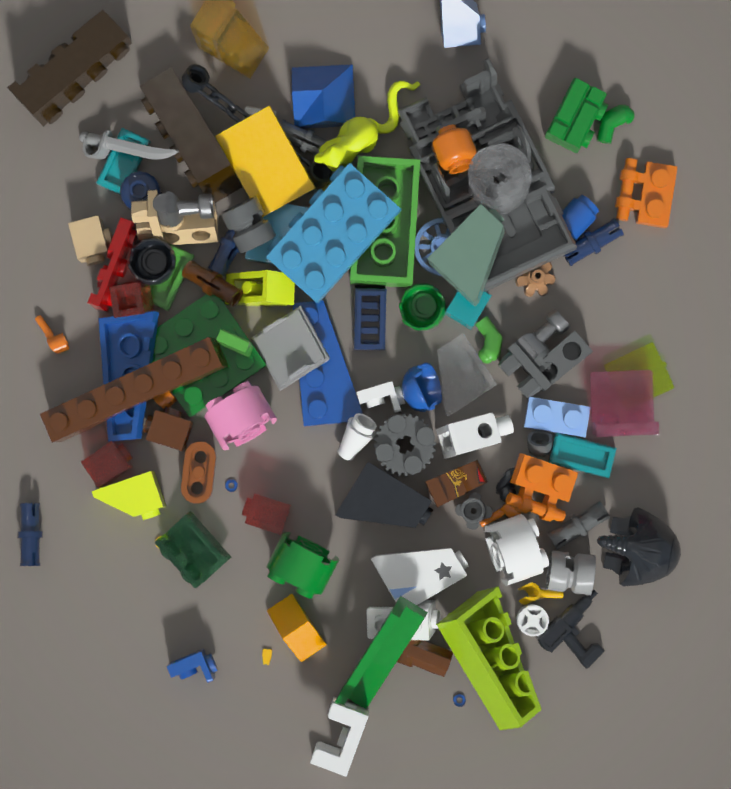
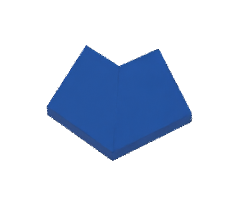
[292,64,355,129]

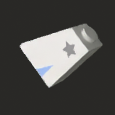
[371,548,469,605]

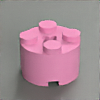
[204,381,277,450]

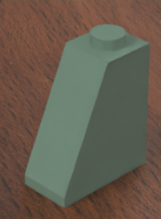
[427,204,505,307]

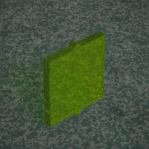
[604,342,675,411]

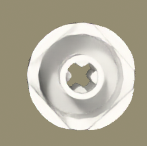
[485,514,549,586]

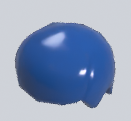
[401,363,442,412]

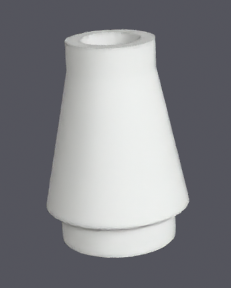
[337,413,377,461]

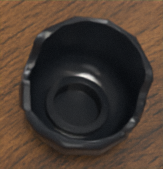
[128,238,176,285]

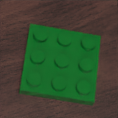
[152,294,266,418]

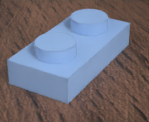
[523,397,591,438]

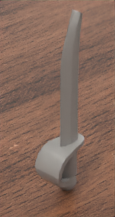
[79,130,179,160]

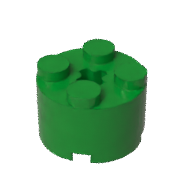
[266,531,339,599]

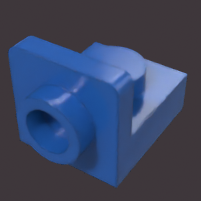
[166,648,218,683]

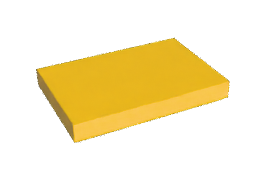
[215,105,316,217]

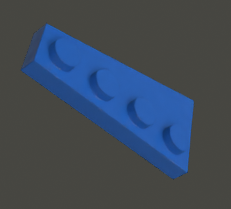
[293,300,363,427]
[98,311,159,442]

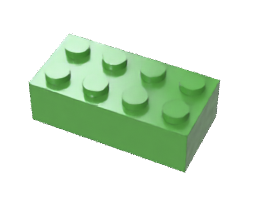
[350,156,420,288]

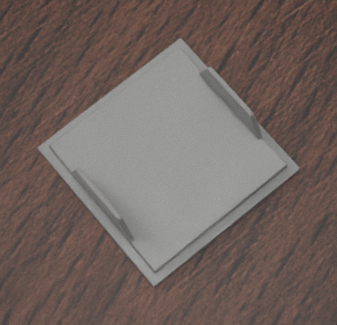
[251,306,330,391]

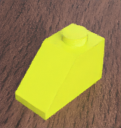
[225,270,295,306]
[92,471,166,520]

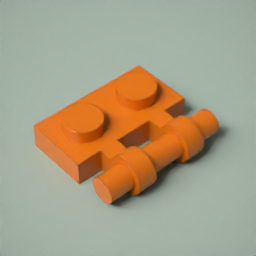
[615,158,678,228]
[506,453,578,522]

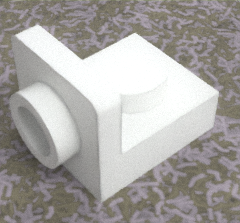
[356,381,405,413]

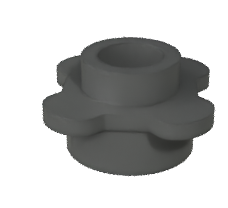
[455,492,493,530]

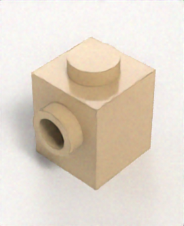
[68,215,113,266]

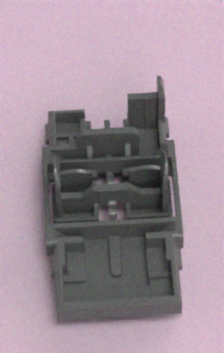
[397,58,577,292]

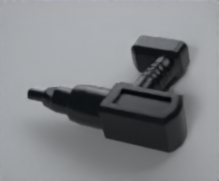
[536,590,605,669]

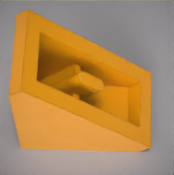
[267,593,327,662]

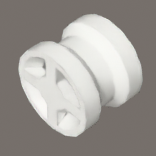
[516,604,549,636]

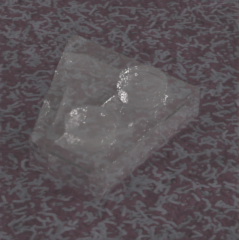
[437,333,497,418]

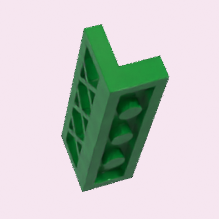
[335,596,428,709]

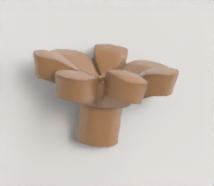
[515,262,555,297]

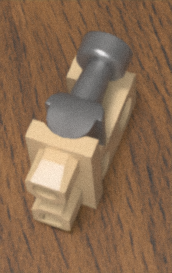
[131,190,218,245]

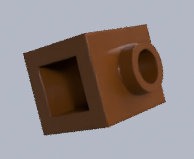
[143,407,194,452]

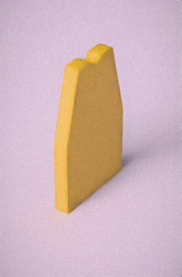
[262,649,272,665]

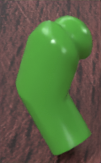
[475,316,503,364]

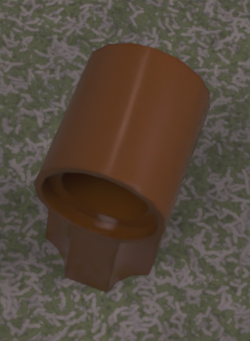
[397,640,453,677]

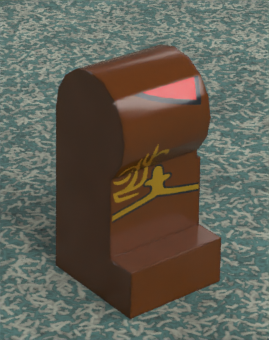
[425,459,488,507]

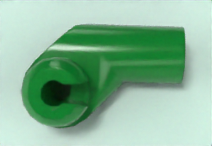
[596,104,635,144]

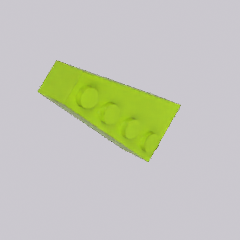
[436,586,542,730]

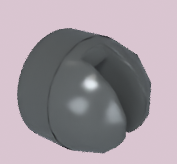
[527,430,552,457]

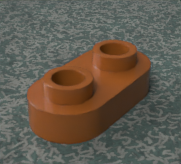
[181,441,217,504]

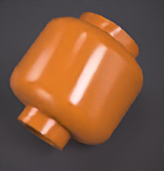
[432,124,477,174]

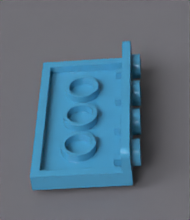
[266,163,402,303]

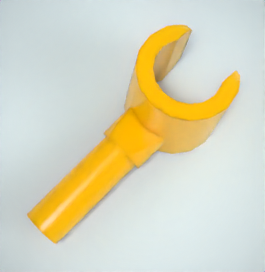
[518,582,564,605]

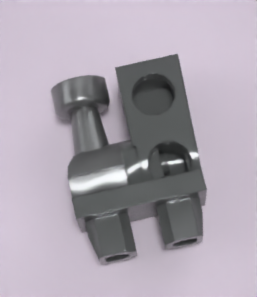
[498,309,593,398]

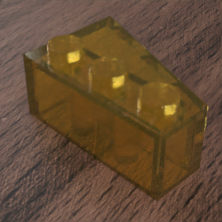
[190,0,269,79]

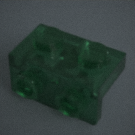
[155,511,232,588]

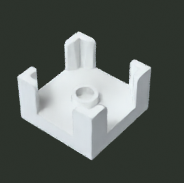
[310,697,369,777]

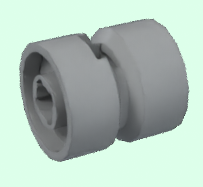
[546,550,596,595]

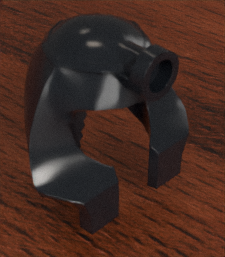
[597,507,681,586]

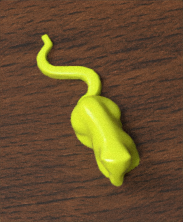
[314,80,421,171]

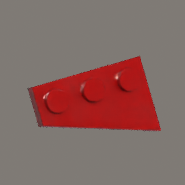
[87,217,138,313]

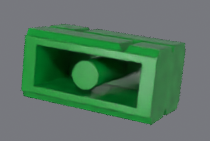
[545,78,609,153]

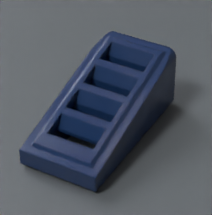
[354,285,387,350]

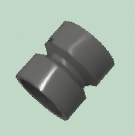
[220,196,276,253]

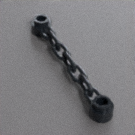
[182,64,333,189]

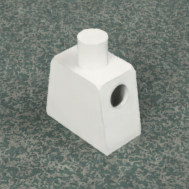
[436,412,514,459]

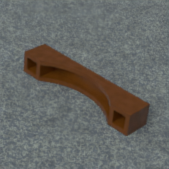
[40,337,229,443]

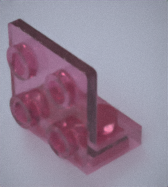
[590,370,659,437]

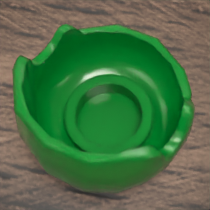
[399,283,446,330]

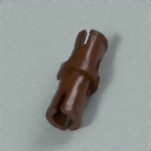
[182,260,243,307]

